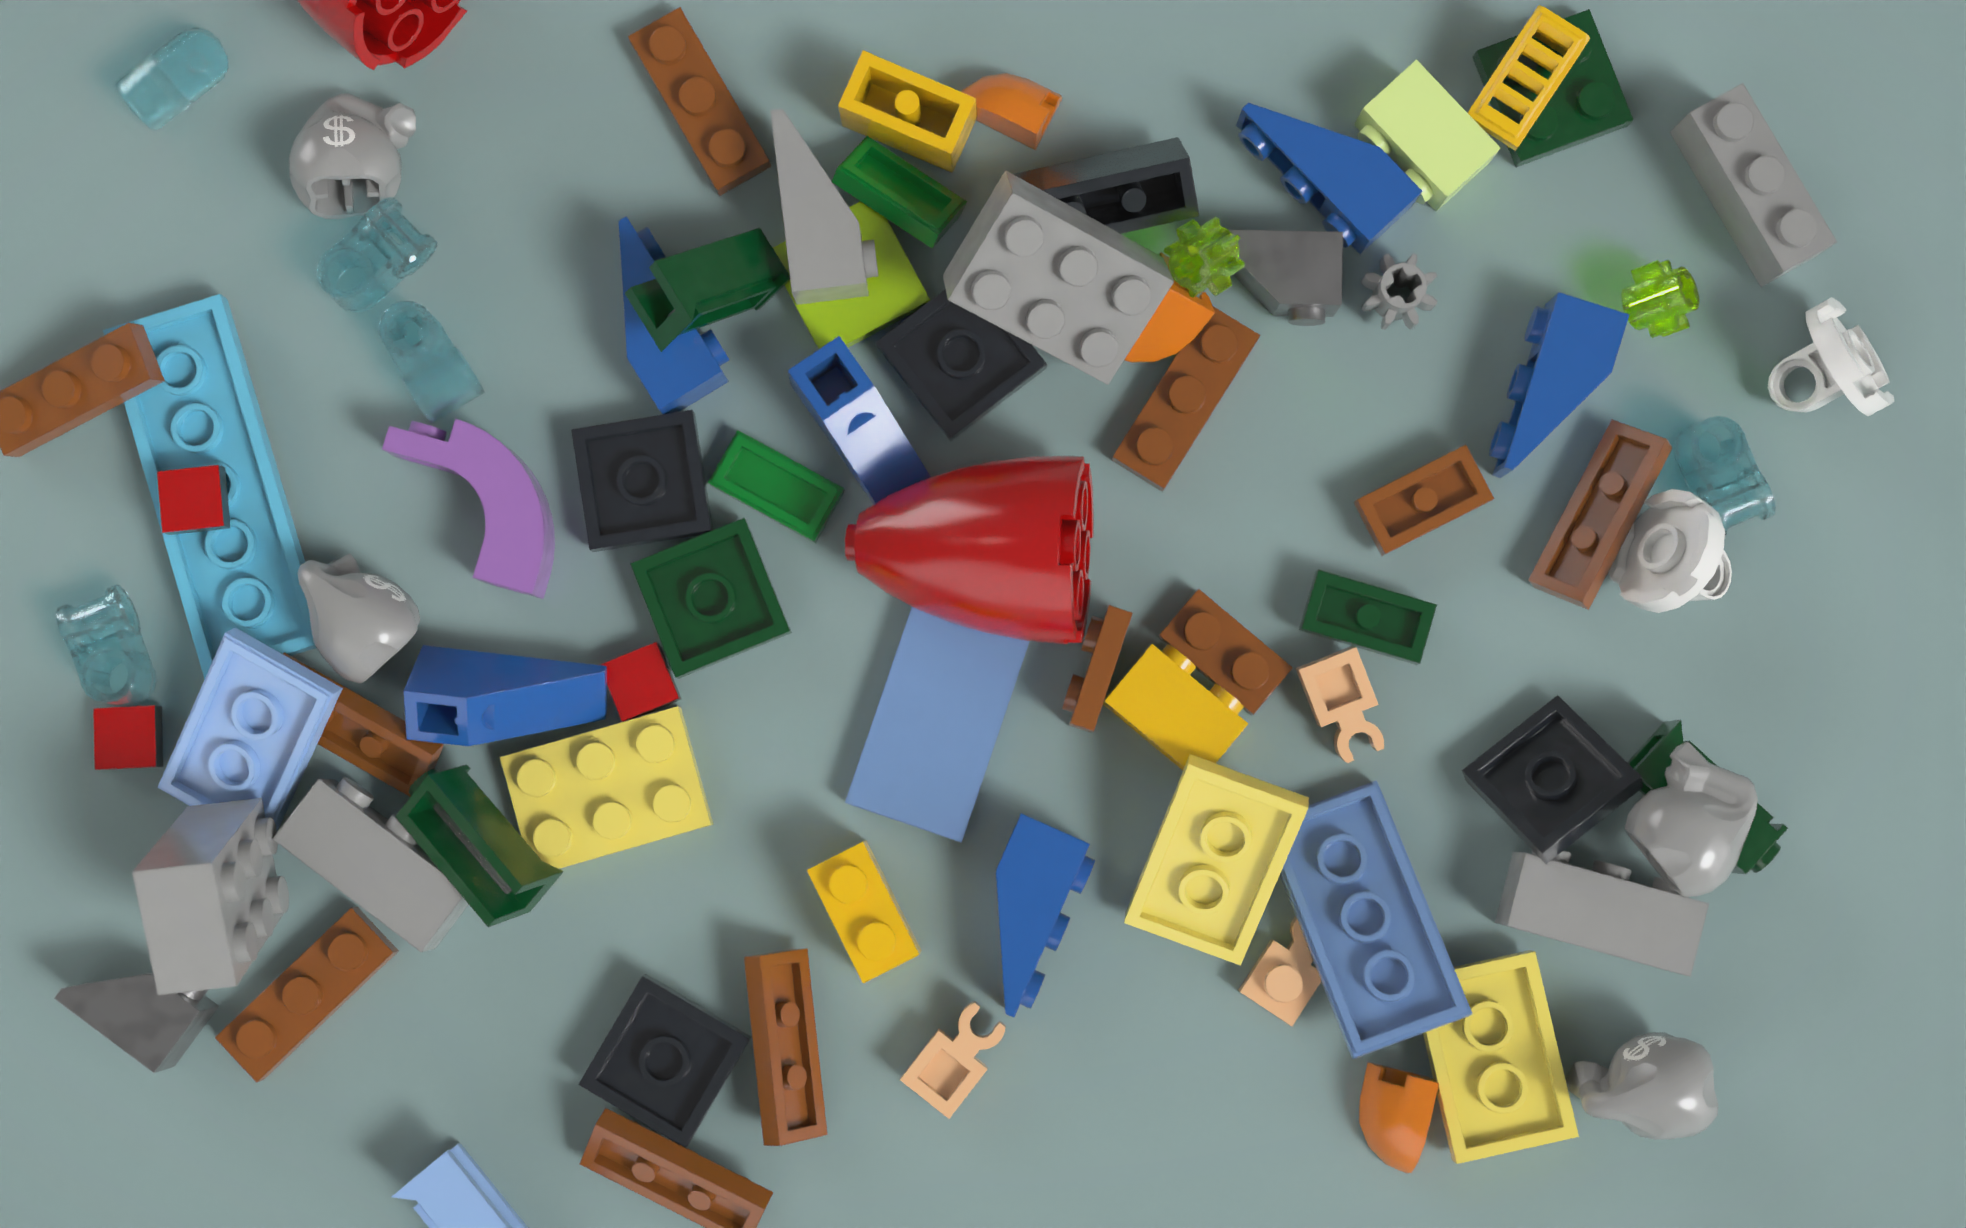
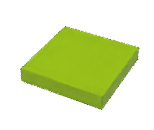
[773,201,930,350]

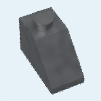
[1214,229,1343,326]
[54,973,219,1073]

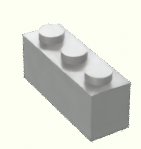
[1670,83,1837,287]
[273,777,469,952]
[1495,850,1709,977]

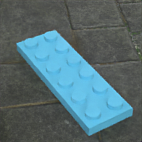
[103,294,316,679]

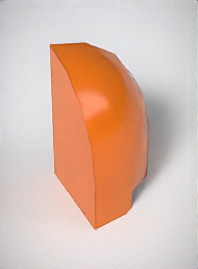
[961,73,1063,150]
[1125,252,1215,362]
[1359,1062,1439,1174]

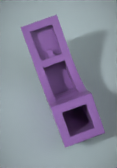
[382,419,555,599]

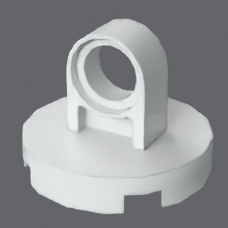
[1768,297,1894,416]
[1609,489,1732,613]

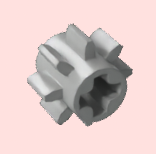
[1361,253,1438,330]

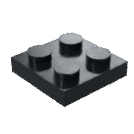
[876,289,1047,442]
[571,410,713,552]
[1462,695,1644,864]
[578,974,752,1148]

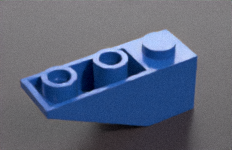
[1236,103,1423,255]
[619,216,730,414]
[1489,292,1630,478]
[788,336,931,504]
[403,645,607,747]
[996,813,1095,1018]

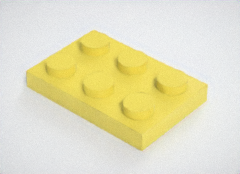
[500,706,714,869]
[1124,754,1309,966]
[1423,950,1579,1164]

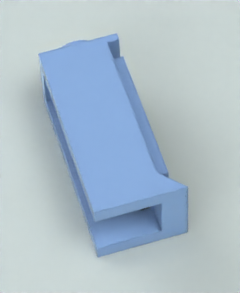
[391,1143,528,1228]

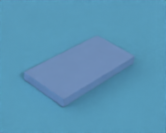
[845,607,1030,843]
[1280,780,1472,1059]

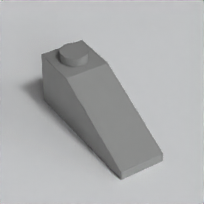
[770,108,878,305]

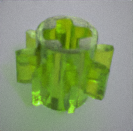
[1163,217,1245,298]
[1621,260,1700,338]

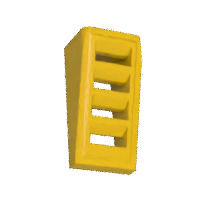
[1468,5,1590,151]

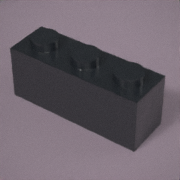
[1000,137,1200,234]

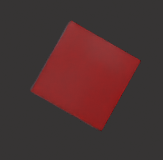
[157,465,231,535]
[600,642,682,722]
[93,705,163,770]

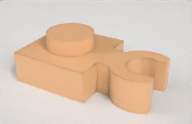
[1295,646,1384,763]
[1238,916,1322,1026]
[900,1001,1006,1119]

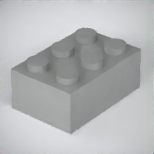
[943,170,1174,385]
[132,798,289,995]

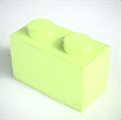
[1354,59,1501,212]

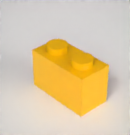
[838,50,977,173]
[1103,644,1249,771]
[807,840,922,983]

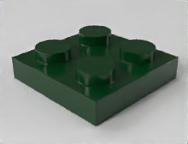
[1472,9,1634,167]
[630,518,792,679]

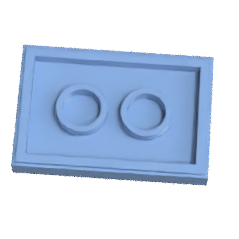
[157,627,343,831]

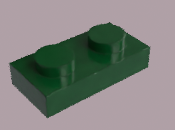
[1299,569,1437,665]

